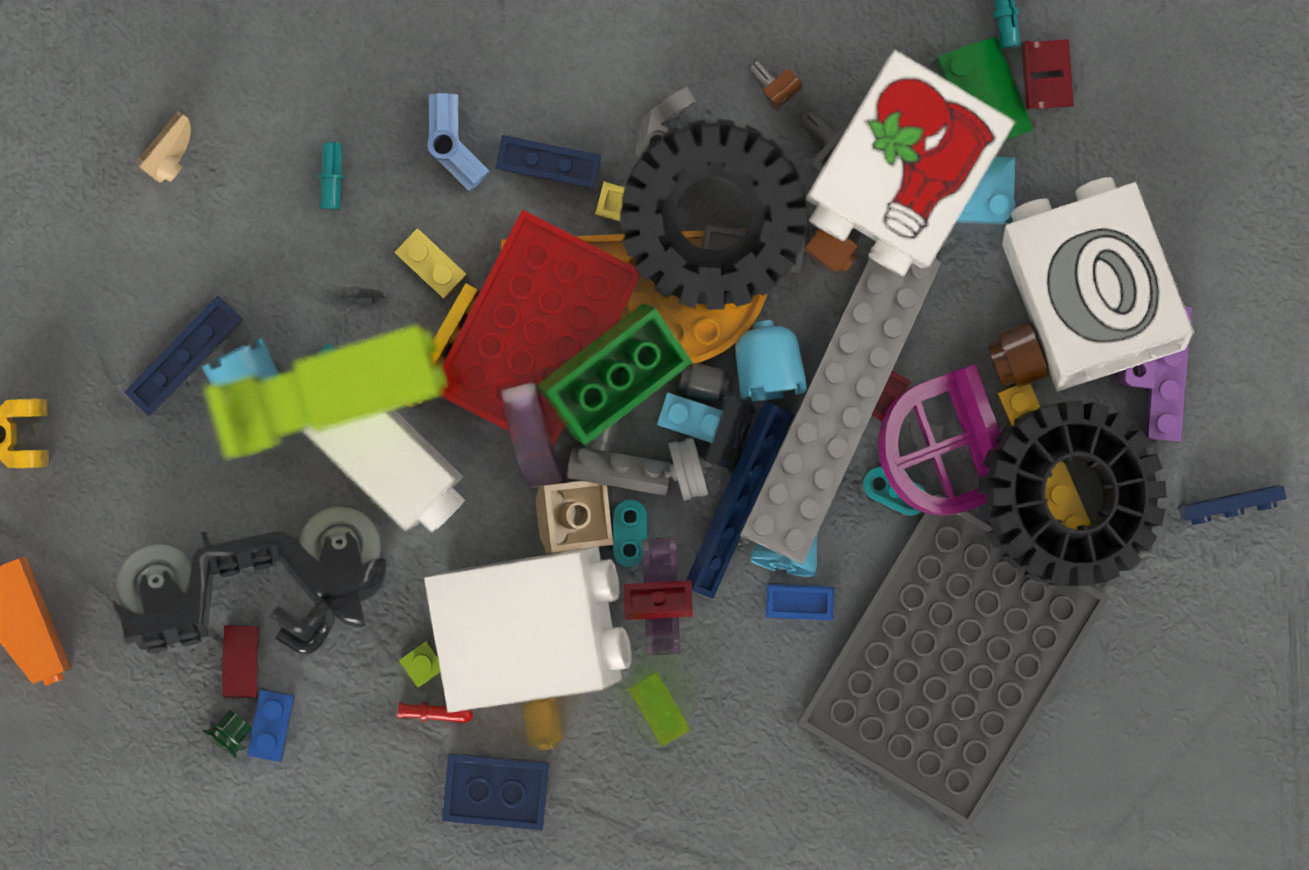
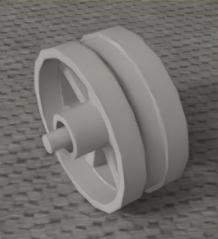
[665,437,712,501]

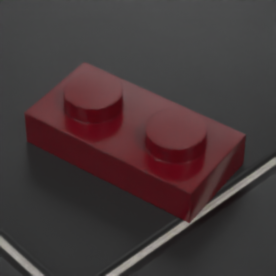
[624,580,693,620]

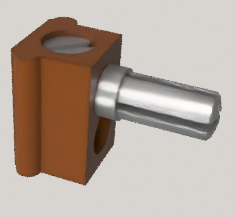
[750,62,803,109]

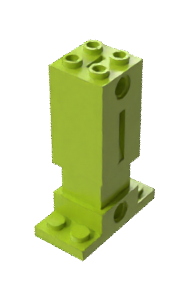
[204,325,447,458]

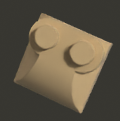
[136,111,191,183]
[536,481,613,553]

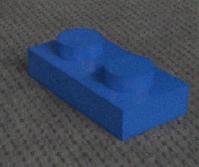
[247,689,295,762]

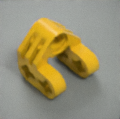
[0,399,49,468]

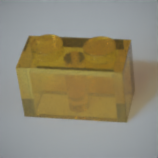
[522,696,565,751]

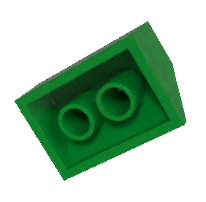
[934,37,1033,143]

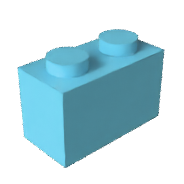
[657,393,723,443]

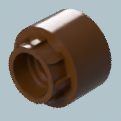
[988,322,1050,388]

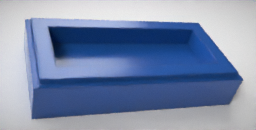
[765,583,834,621]

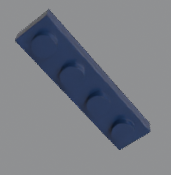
[124,296,244,416]

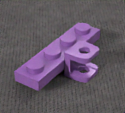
[1117,307,1192,442]

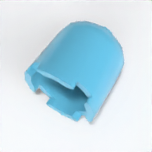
[735,320,807,402]
[202,337,280,386]

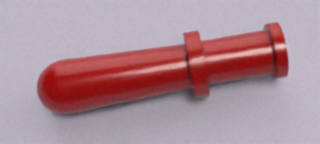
[398,702,473,723]

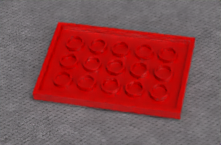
[441,210,641,453]

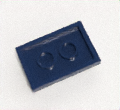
[442,753,549,831]

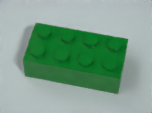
[536,303,693,445]

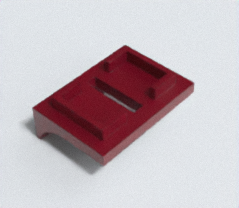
[1021,39,1074,110]

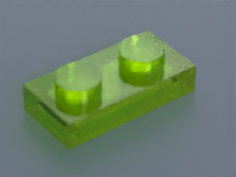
[628,671,691,747]

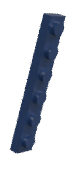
[686,402,794,599]

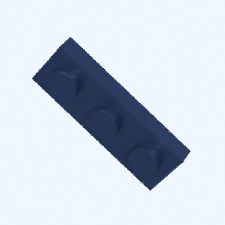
[496,135,601,189]
[1178,485,1287,525]

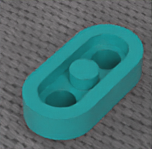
[862,467,926,516]
[613,499,647,567]

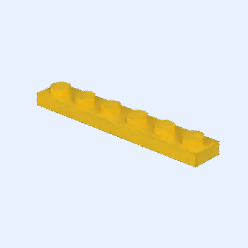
[997,384,1091,530]

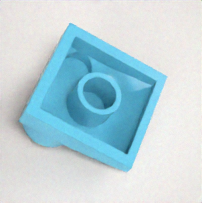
[956,156,1015,225]

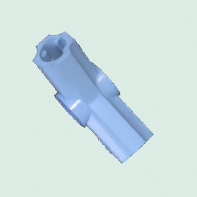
[427,93,490,192]

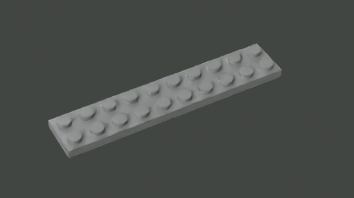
[740,257,942,565]

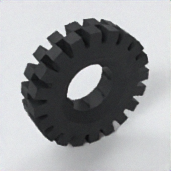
[978,401,1167,587]

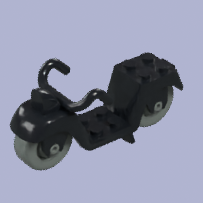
[112,506,387,654]

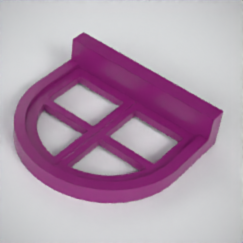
[878,364,1000,516]

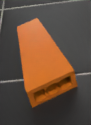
[0,557,71,686]

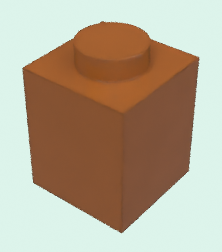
[804,229,858,274]

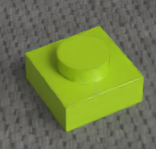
[399,640,441,688]

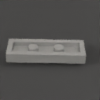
[566,446,672,495]

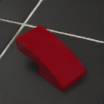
[222,626,260,698]

